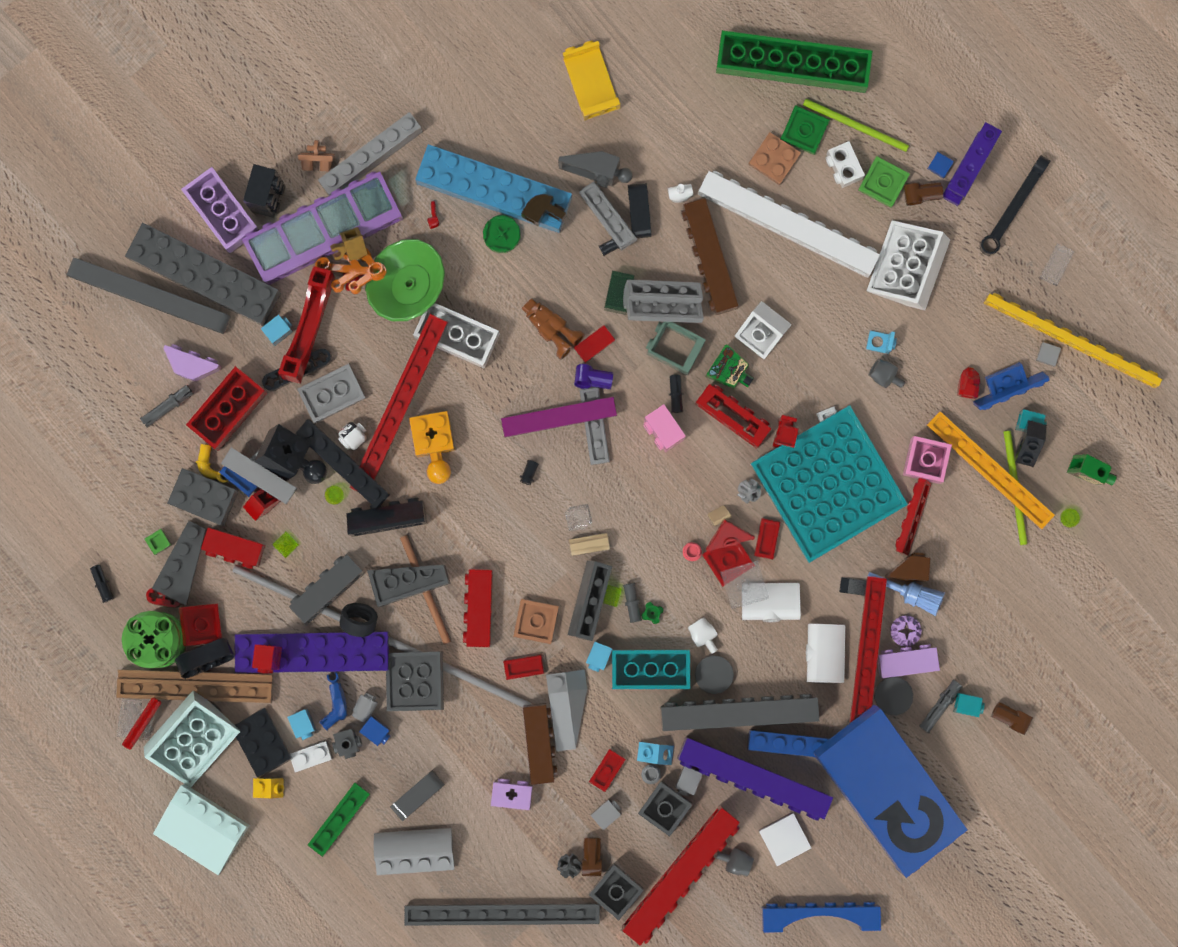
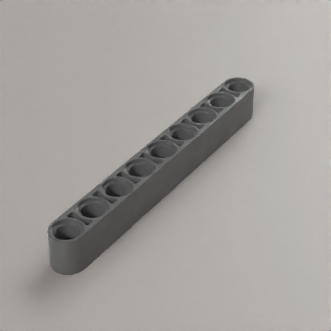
[66,258,231,334]

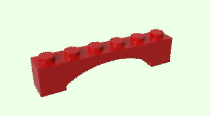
[278,266,335,384]

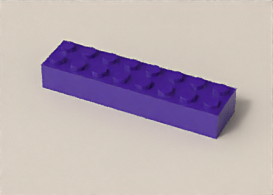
[677,737,833,821]

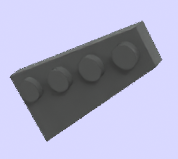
[152,521,207,606]
[367,565,451,607]

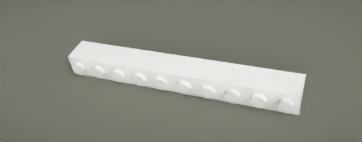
[698,171,880,278]

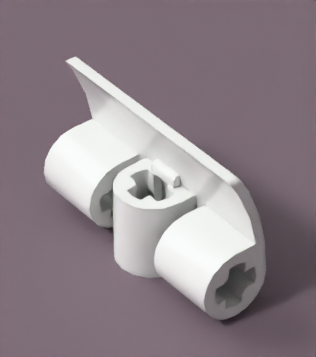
[742,583,801,622]
[806,624,845,683]

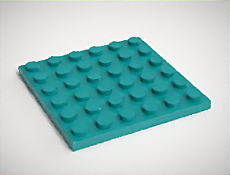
[750,405,908,563]

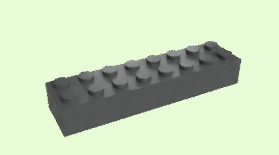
[125,222,281,326]
[660,694,820,731]

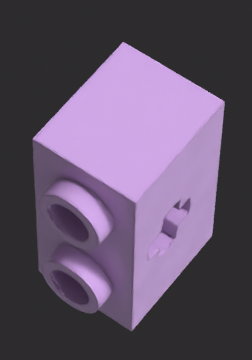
[491,778,533,810]

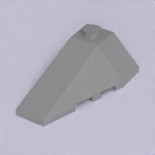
[546,670,587,751]

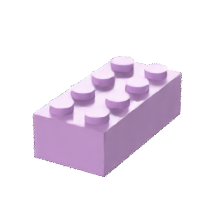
[181,167,259,254]

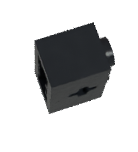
[1015,420,1047,467]

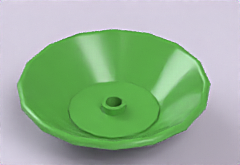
[365,239,445,321]

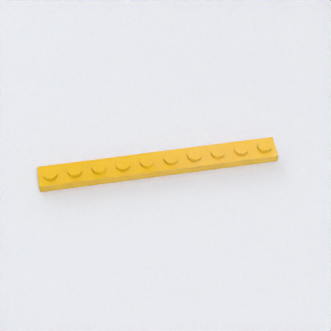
[983,293,1162,388]

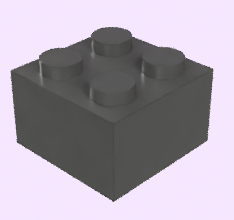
[638,781,693,837]
[589,863,644,920]

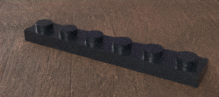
[296,419,390,509]

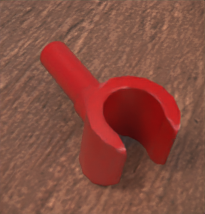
[427,201,439,229]

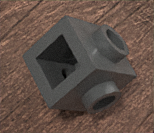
[332,728,362,759]

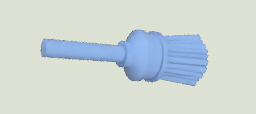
[868,572,945,616]

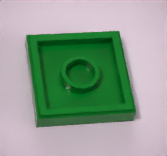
[781,105,830,155]

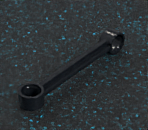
[980,155,1050,256]

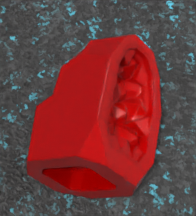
[957,367,980,399]

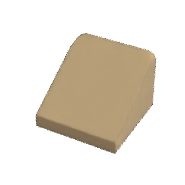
[708,506,731,526]

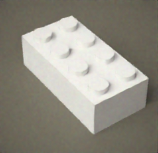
[413,303,500,368]

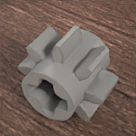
[737,478,762,504]

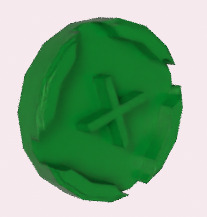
[483,215,521,253]

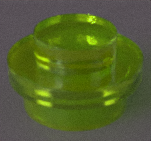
[325,486,344,505]
[1060,508,1080,528]

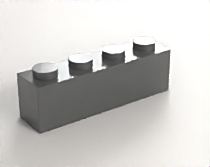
[289,555,363,626]
[567,561,612,641]

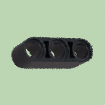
[628,183,652,238]
[175,638,234,679]

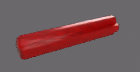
[122,697,161,750]

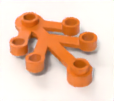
[315,248,387,294]

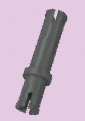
[140,384,194,428]
[919,680,963,733]

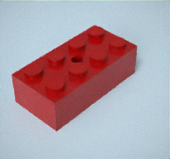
[186,366,268,451]

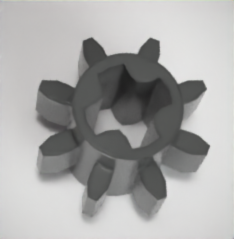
[557,853,582,878]

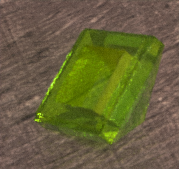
[272,531,299,558]

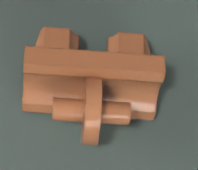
[298,140,335,171]

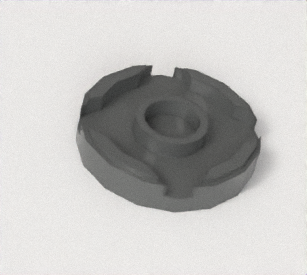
[695,655,734,694]
[874,677,914,715]

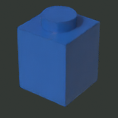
[359,716,391,746]

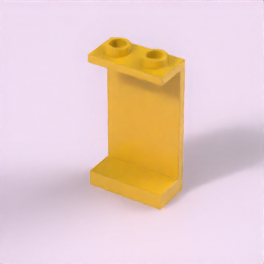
[563,40,620,121]

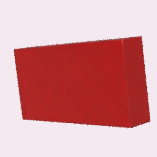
[574,325,615,363]
[754,518,781,560]
[503,655,544,680]

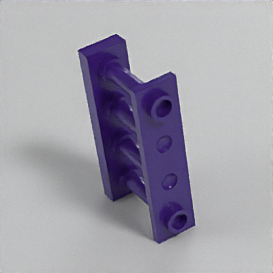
[943,122,1002,206]

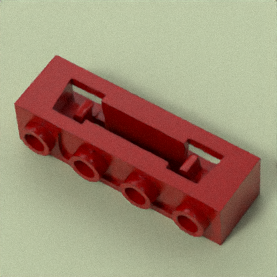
[695,384,771,449]

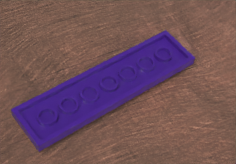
[235,632,389,673]

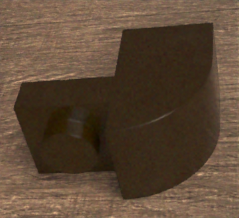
[521,194,566,226]

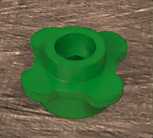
[641,602,663,624]

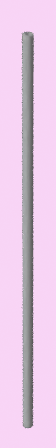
[233,565,531,707]

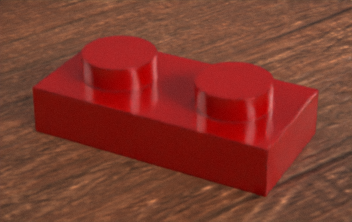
[589,749,626,792]

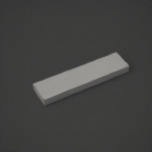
[579,181,637,251]
[580,387,610,465]
[221,447,297,504]

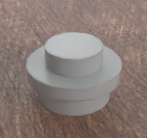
[641,765,661,784]

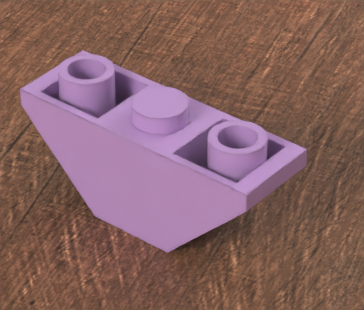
[163,344,221,382]

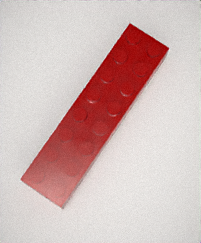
[622,805,740,946]

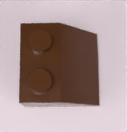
[885,553,931,582]

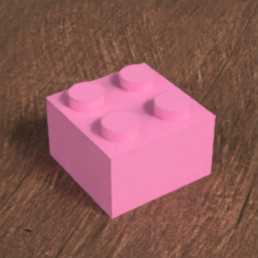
[643,404,686,453]
[903,436,952,484]

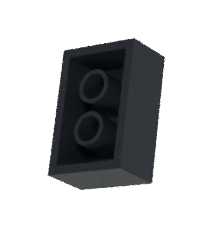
[243,164,285,218]

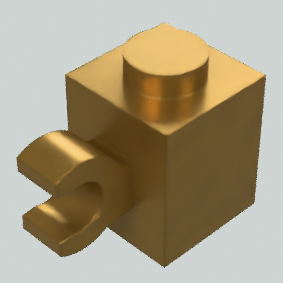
[330,227,368,261]

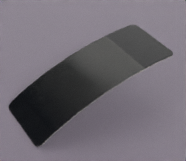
[839,577,866,596]

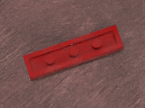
[895,478,931,556]

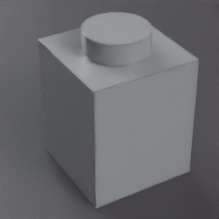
[675,766,702,797]
[591,799,621,830]

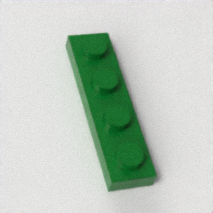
[307,782,370,857]

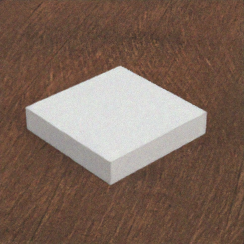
[759,813,811,866]

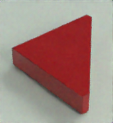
[706,519,755,552]

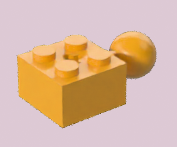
[409,411,455,484]

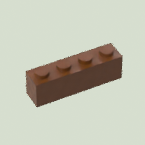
[523,703,558,785]

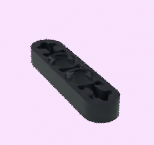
[262,349,332,391]

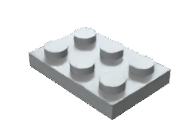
[297,364,366,424]

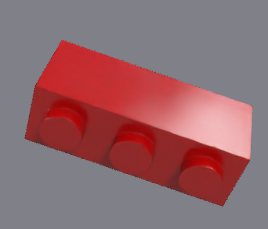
[201,528,266,569]

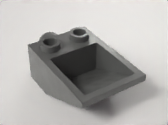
[558,151,633,188]

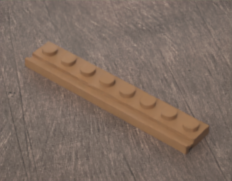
[116,670,273,703]

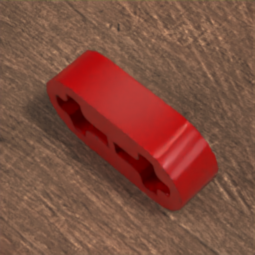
[146,588,182,608]

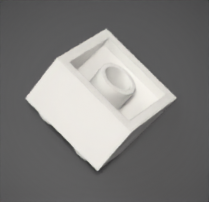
[735,301,792,359]

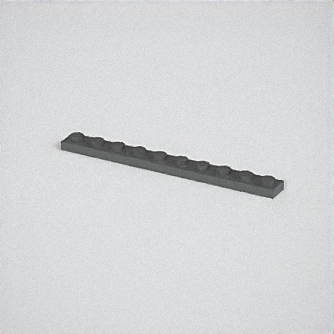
[404,904,600,926]

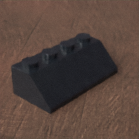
[346,498,428,537]

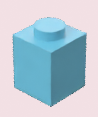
[261,315,292,346]
[586,642,612,672]
[287,709,316,740]

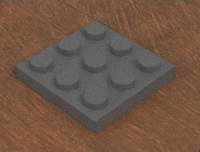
[386,651,444,711]

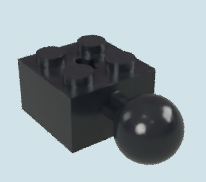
[254,424,327,484]

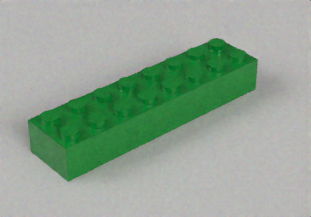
[716,30,873,93]

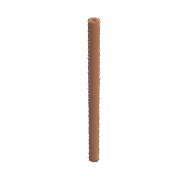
[400,535,451,644]

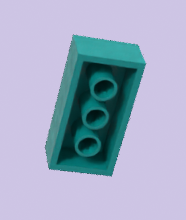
[612,650,690,689]

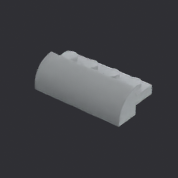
[623,280,704,323]
[374,828,455,875]

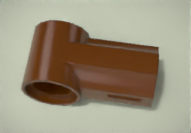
[904,182,943,206]
[991,702,1033,735]
[582,837,602,877]

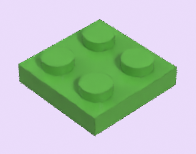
[858,156,910,208]

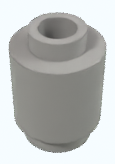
[352,693,378,723]

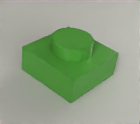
[145,529,172,555]

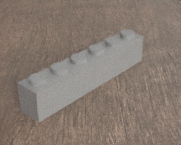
[318,112,422,196]

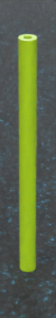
[803,98,909,152]
[1003,431,1028,545]

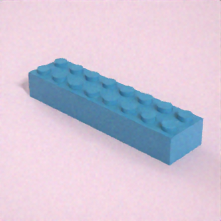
[415,144,572,233]

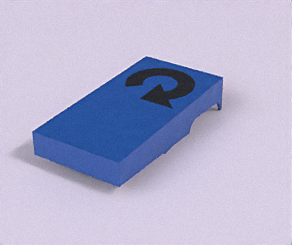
[813,704,967,878]

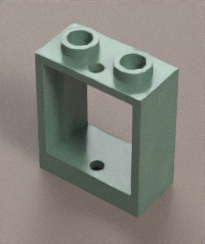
[646,321,706,375]

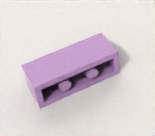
[877,644,940,678]

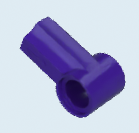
[574,364,613,390]

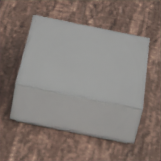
[1036,342,1061,367]

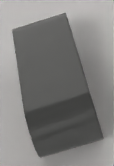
[390,770,445,822]

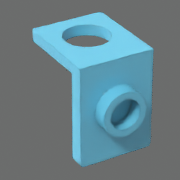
[866,331,897,354]
[637,742,674,765]

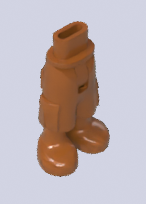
[522,298,585,360]

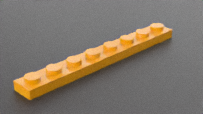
[927,411,1055,530]

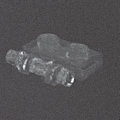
[117,698,156,740]

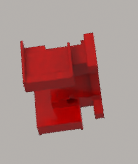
[772,415,799,448]

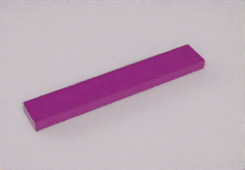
[501,397,617,438]

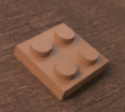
[748,132,801,185]
[513,599,559,644]

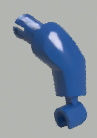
[319,672,347,731]

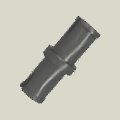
[623,583,642,623]

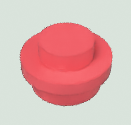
[683,542,702,561]

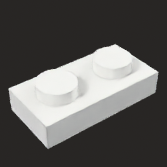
[290,741,332,772]

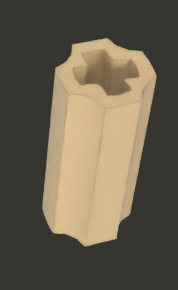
[569,533,610,556]

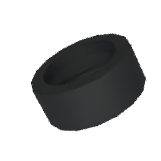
[339,603,378,637]

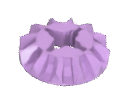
[891,616,922,647]

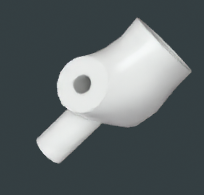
[668,184,693,203]
[688,617,718,654]

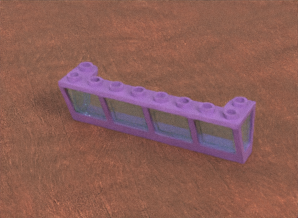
[242,171,403,285]

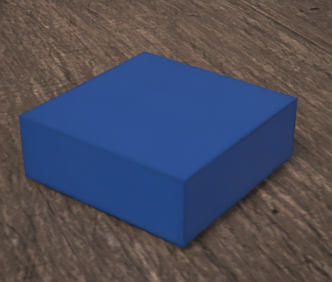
[927,152,954,178]

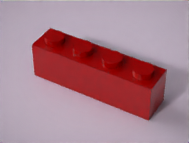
[463,569,493,648]

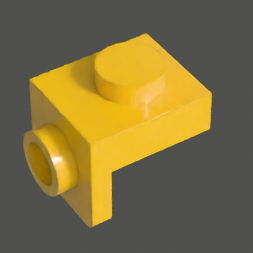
[253,778,284,799]

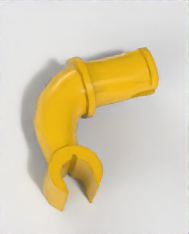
[195,444,229,483]

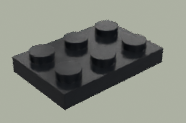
[235,708,293,778]

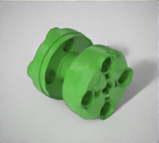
[122,611,186,668]

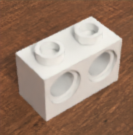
[825,141,865,188]

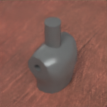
[868,359,905,388]
[716,848,754,877]

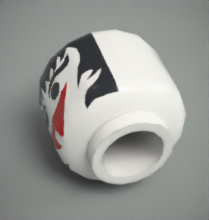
[338,422,367,450]

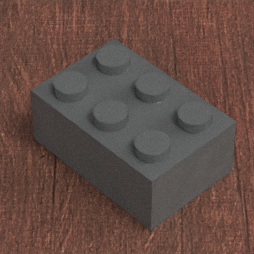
[167,468,239,526]

